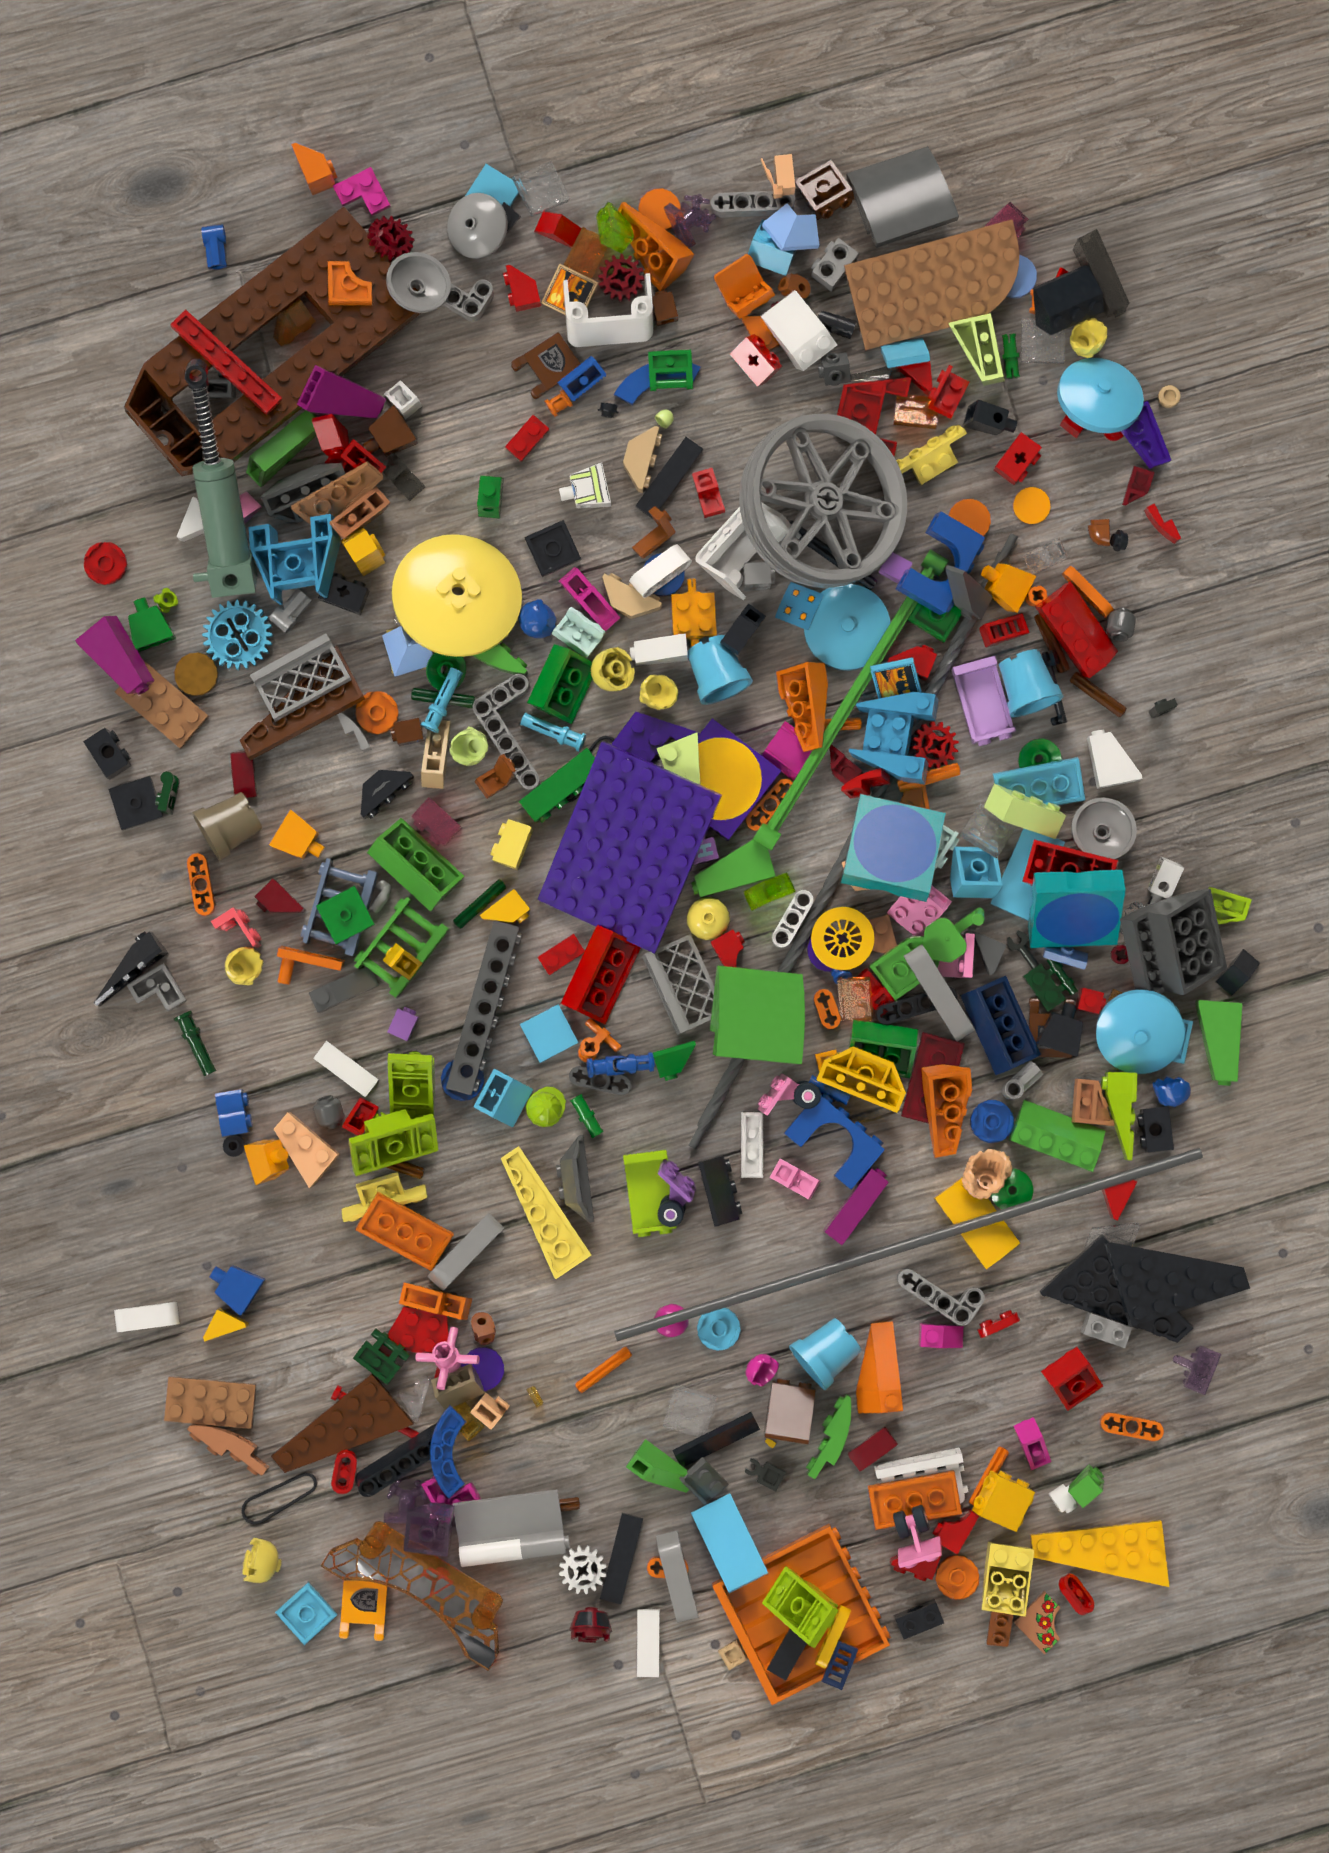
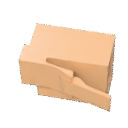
[761,154,795,199]
[470,1393,510,1430]

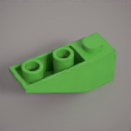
[626,1439,689,1493]

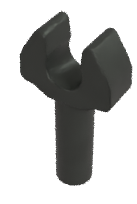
[1007,930,1039,969]

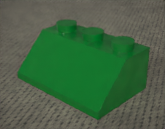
[527,644,593,724]
[848,1020,918,1078]

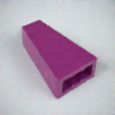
[297,365,386,418]
[75,616,154,695]
[823,1168,889,1245]

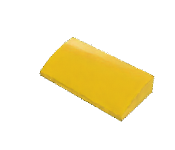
[934,1177,1020,1270]

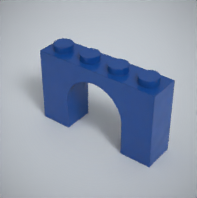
[896,511,985,615]
[784,1093,885,1190]

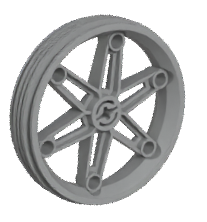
[739,414,907,588]

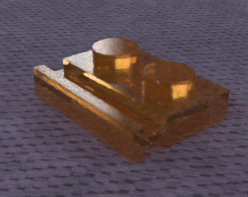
[563,227,611,279]
[893,394,938,429]
[837,977,873,1021]

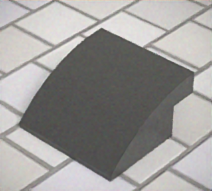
[846,146,959,248]
[1120,889,1227,995]

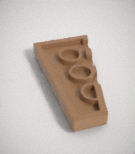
[291,461,383,525]

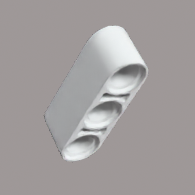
[629,544,692,598]
[772,890,813,948]
[114,1302,180,1332]

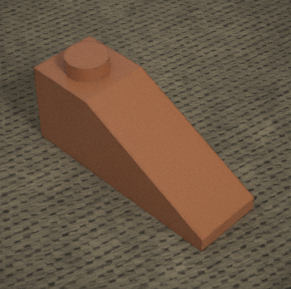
[329,486,390,540]

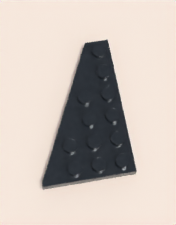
[1040,1234,1193,1343]
[1104,1242,1250,1326]

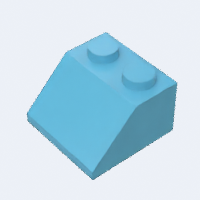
[950,847,1003,898]

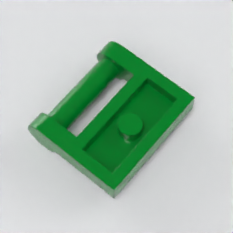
[648,349,693,392]

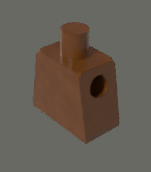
[363,405,418,457]

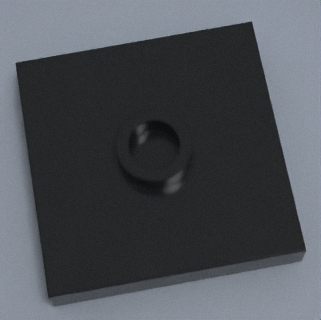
[524,520,581,577]
[108,776,164,831]

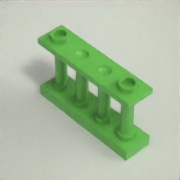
[354,897,450,998]

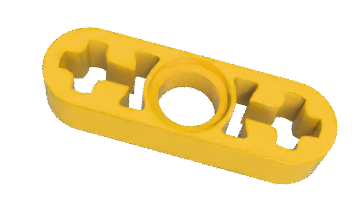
[815,1605,851,1669]

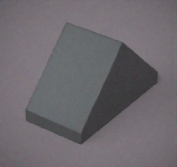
[974,933,1006,976]

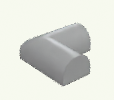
[127,963,187,1011]

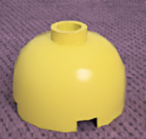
[591,647,635,691]
[687,897,730,940]
[242,1538,281,1583]

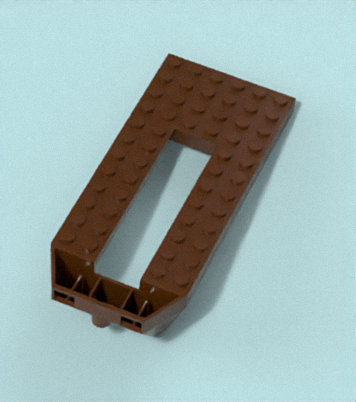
[124,207,421,477]

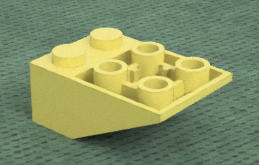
[981,1542,1034,1617]

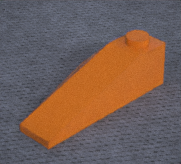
[613,202,694,291]
[921,1064,972,1158]

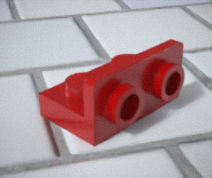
[928,365,970,419]

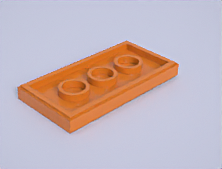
[356,1192,454,1271]
[868,1470,962,1530]

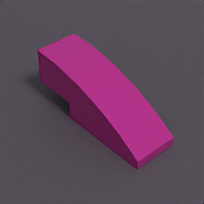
[559,567,620,631]

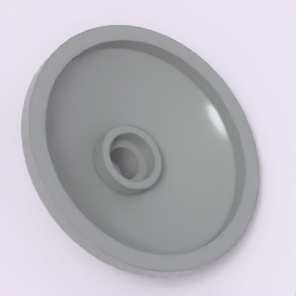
[447,193,508,259]
[386,252,451,313]
[1071,798,1137,860]

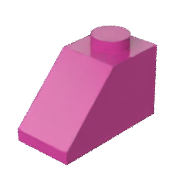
[919,1323,964,1348]
[1014,1417,1051,1470]

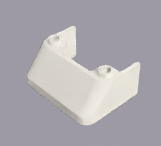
[563,273,653,347]
[696,502,801,600]

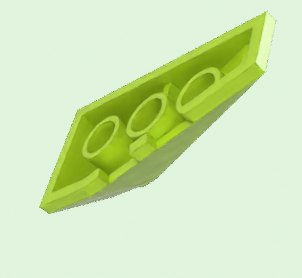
[1101,1072,1137,1161]

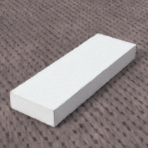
[314,1041,379,1097]
[741,1112,763,1178]
[637,1609,659,1677]

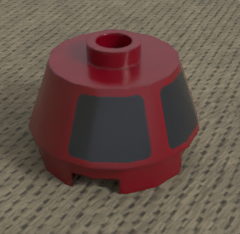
[569,1607,612,1643]

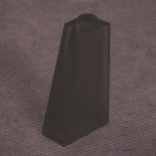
[1072,229,1130,318]

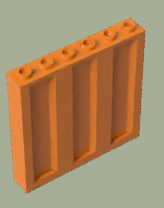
[712,1524,891,1705]

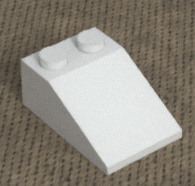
[761,290,837,371]

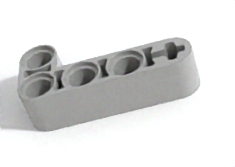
[711,180,795,218]
[416,279,494,322]
[427,1213,504,1292]
[897,1268,985,1326]
[656,1530,699,1623]

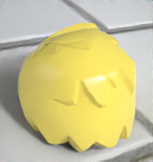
[1070,318,1107,358]
[639,675,678,710]
[225,947,263,985]

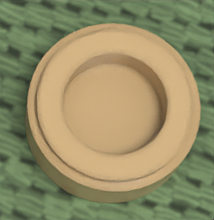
[1158,385,1180,408]

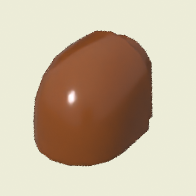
[778,273,811,299]
[1088,519,1110,546]
[471,1312,496,1345]

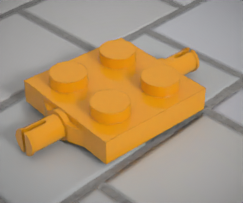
[671,578,717,647]

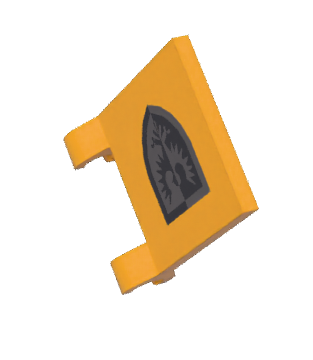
[339,1578,388,1641]

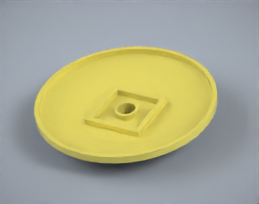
[392,535,522,657]

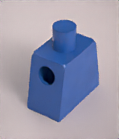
[209,1265,266,1316]

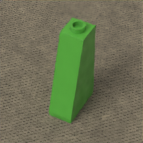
[246,410,318,487]
[691,840,775,898]
[1195,1000,1242,1086]

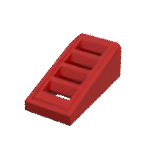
[979,613,1030,648]

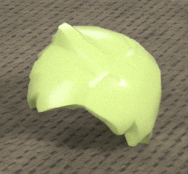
[450,726,489,766]

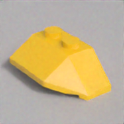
[816,1046,906,1113]

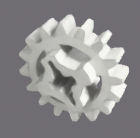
[559,1545,606,1594]

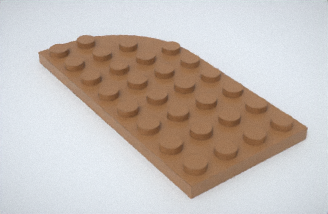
[844,219,1019,350]

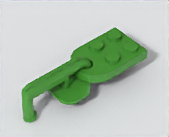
[870,908,984,1001]

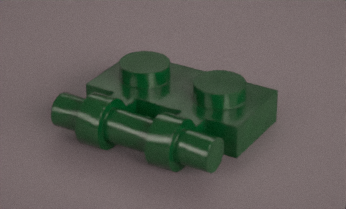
[1023,959,1078,1012]
[353,1328,410,1385]

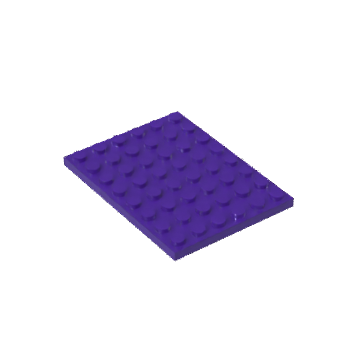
[537,741,722,954]

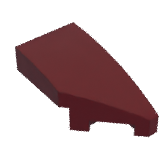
[1122,466,1155,506]
[829,744,863,784]

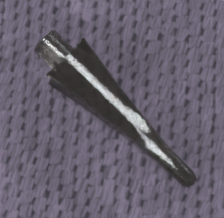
[850,366,900,382]

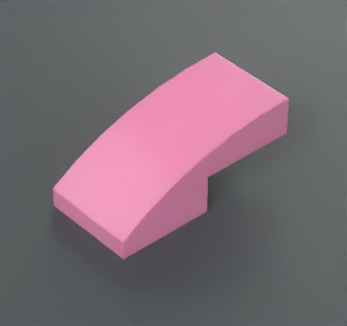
[770,1159,821,1200]

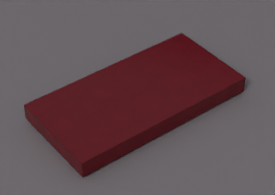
[901,1032,965,1124]

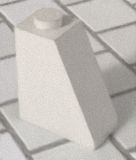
[630,634,688,666]
[1087,729,1142,789]

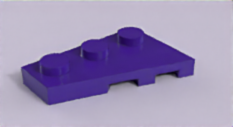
[1121,401,1172,469]

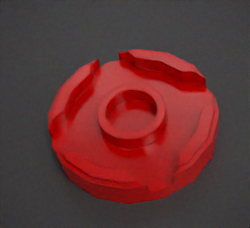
[84,542,128,585]

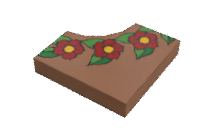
[1013,1591,1060,1654]

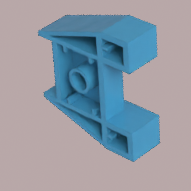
[248,514,341,605]
[849,692,939,785]

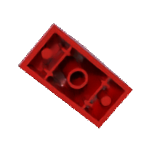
[1022,839,1119,886]

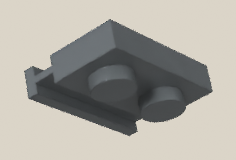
[679,1457,729,1505]

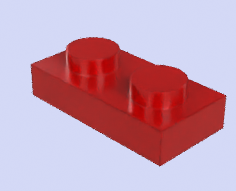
[505,415,549,462]
[537,934,585,976]

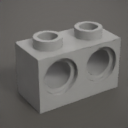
[811,238,859,292]
[743,562,775,591]
[1081,1312,1132,1348]

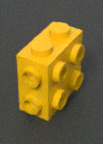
[972,1470,1035,1532]

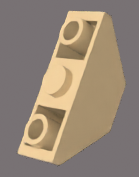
[623,426,662,493]
[602,573,662,619]

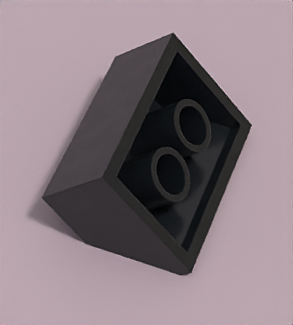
[1033,264,1104,335]
[698,1156,743,1227]

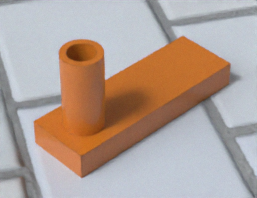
[277,946,345,985]

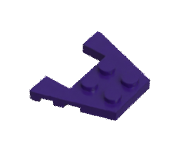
[611,711,700,762]

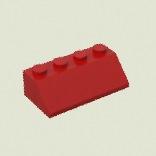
[1035,581,1118,678]
[560,925,641,1024]

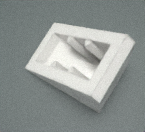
[384,380,422,420]
[177,497,204,542]

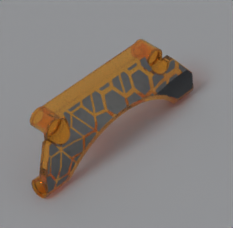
[321,1521,503,1671]

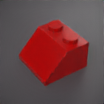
[1041,1346,1103,1411]

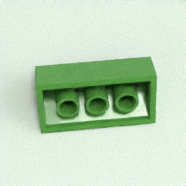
[367,818,465,911]
[1009,1100,1105,1172]

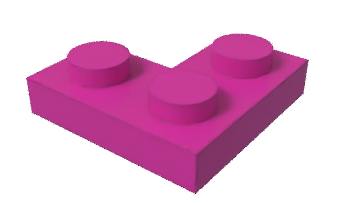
[333,167,391,216]

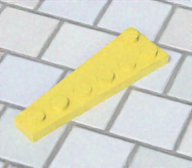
[501,1146,591,1279]

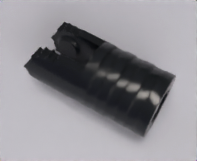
[818,311,857,340]

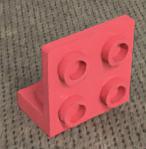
[211,907,262,948]

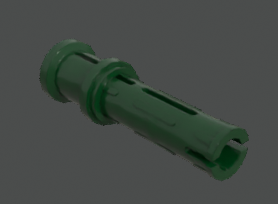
[174,1011,217,1076]

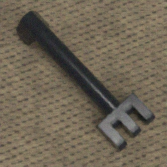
[1042,650,1067,726]

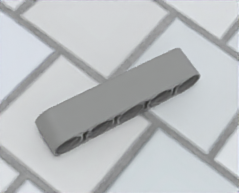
[904,944,976,1042]

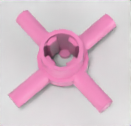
[416,1327,480,1390]

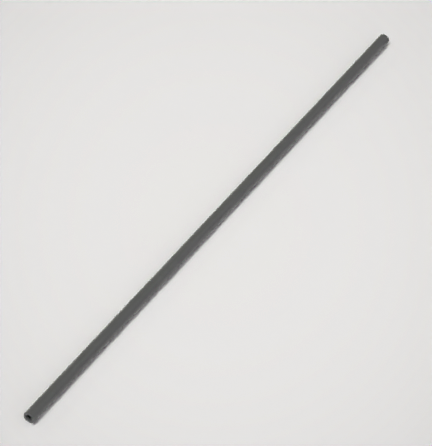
[614,1148,1203,1341]

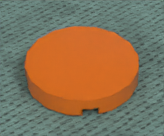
[638,188,681,231]
[948,499,991,536]
[355,691,399,735]
[935,1555,979,1600]

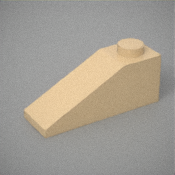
[421,720,450,789]

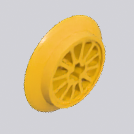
[811,907,875,970]

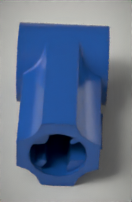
[201,225,227,270]

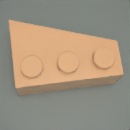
[274,1112,340,1188]

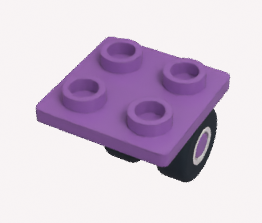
[658,1159,696,1227]

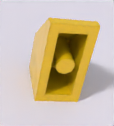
[480,889,531,924]
[383,943,422,980]

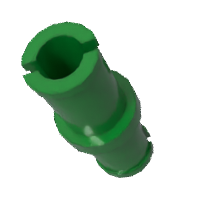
[1002,333,1020,379]
[570,1094,603,1138]

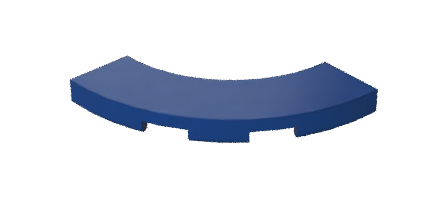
[614,363,701,405]
[430,1405,466,1499]

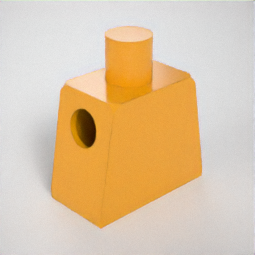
[981,563,1036,613]
[269,810,325,859]
[244,1139,289,1185]

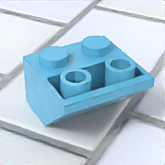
[748,219,796,276]
[474,1069,533,1127]

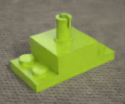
[387,1051,435,1119]
[349,1109,439,1176]
[762,1566,839,1648]

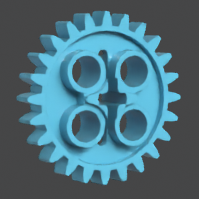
[202,600,273,671]

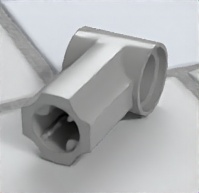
[269,588,312,633]
[1001,1061,1043,1100]

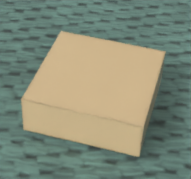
[718,1639,748,1670]

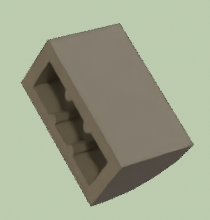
[431,1364,485,1410]

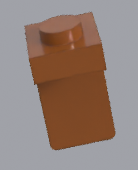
[632,506,676,559]
[475,754,516,799]
[986,1611,1013,1647]

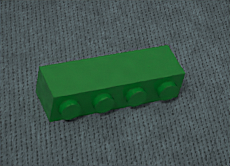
[519,748,595,823]

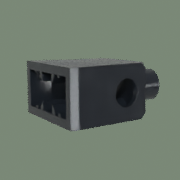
[963,400,1017,435]
[1036,1002,1083,1057]

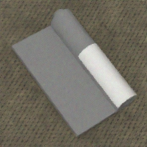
[453,1489,570,1567]

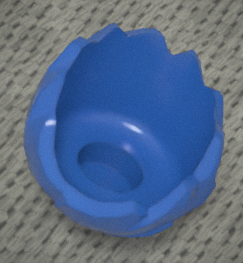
[519,599,557,638]
[1153,1077,1191,1107]

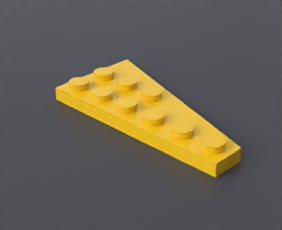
[1030,1520,1169,1587]

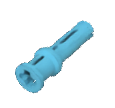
[421,667,463,733]
[520,712,586,752]

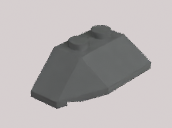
[261,463,346,524]
[556,1135,594,1223]

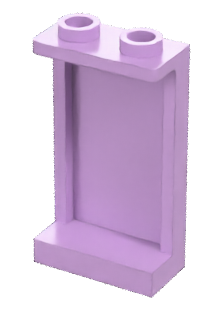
[951,656,1016,746]

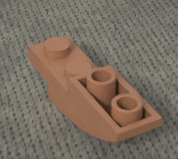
[187,1424,270,1476]

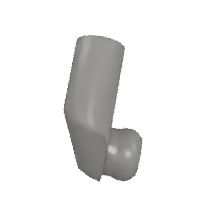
[370,880,391,913]

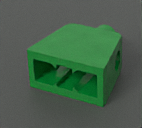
[477,475,504,519]
[128,597,176,653]

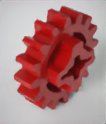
[911,721,959,768]

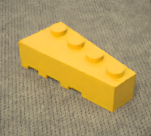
[341,528,386,577]

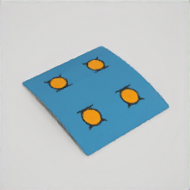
[775,582,824,630]

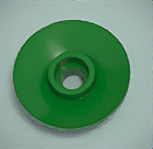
[426,652,466,691]
[1018,738,1062,768]
[991,1168,1033,1209]

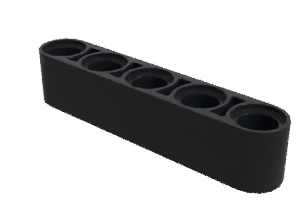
[355,1423,437,1497]

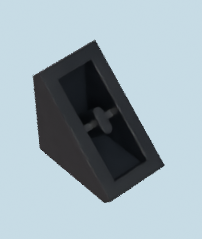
[1215,949,1260,996]

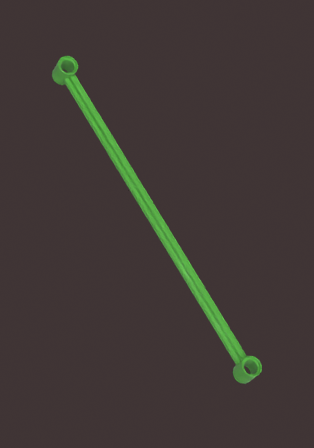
[753,549,949,851]

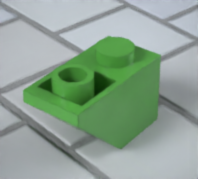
[1068,1464,1104,1508]

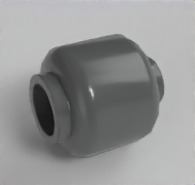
[1106,608,1136,642]
[313,1095,345,1129]

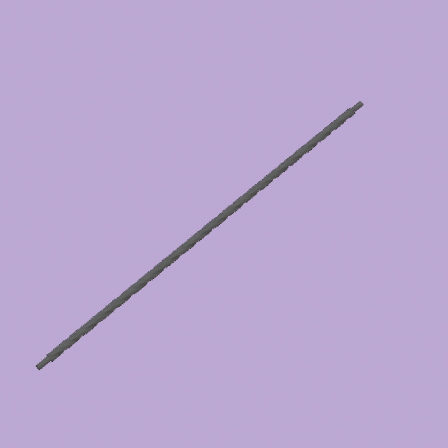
[688,533,1018,1149]

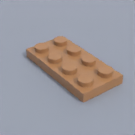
[115,660,209,749]
[164,1376,257,1429]

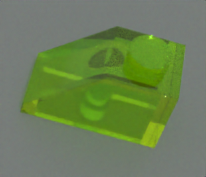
[743,872,796,911]

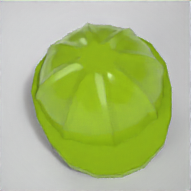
[526,1087,566,1127]

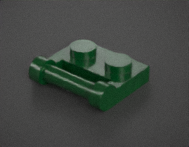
[155,771,180,815]

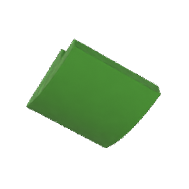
[710,965,805,1064]

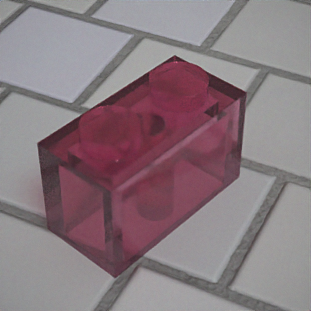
[411,797,462,847]

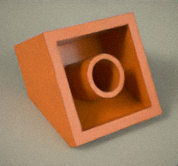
[291,143,338,195]

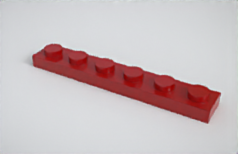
[170,309,282,415]

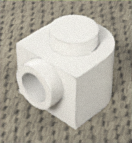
[1048,1484,1078,1513]

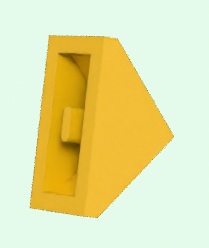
[203,1308,249,1342]

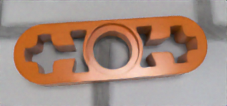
[1062,566,1114,618]
[746,779,793,831]
[187,853,215,916]
[1100,1412,1164,1441]

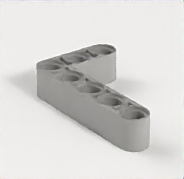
[473,674,540,791]

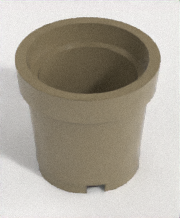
[192,792,262,861]

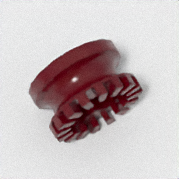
[1110,945,1129,964]

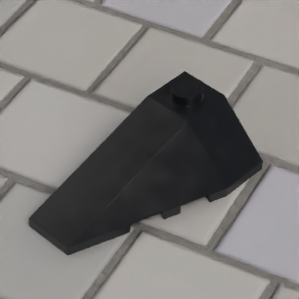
[94,931,168,1006]

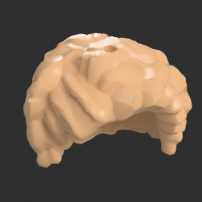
[962,1149,1013,1199]

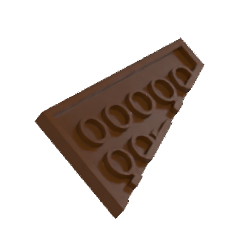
[240,645,365,761]
[271,1373,414,1473]

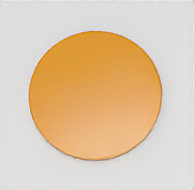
[1013,487,1050,524]

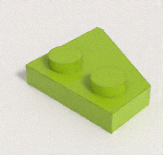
[1208,886,1252,925]

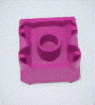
[762,721,812,781]

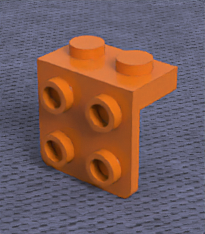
[714,254,775,319]

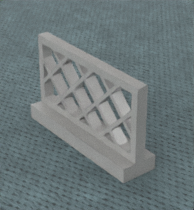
[250,634,351,721]
[642,934,714,1035]

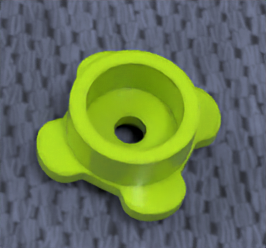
[153,588,178,613]

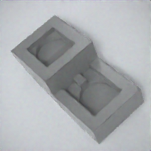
[337,713,372,752]

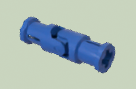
[587,1052,655,1078]

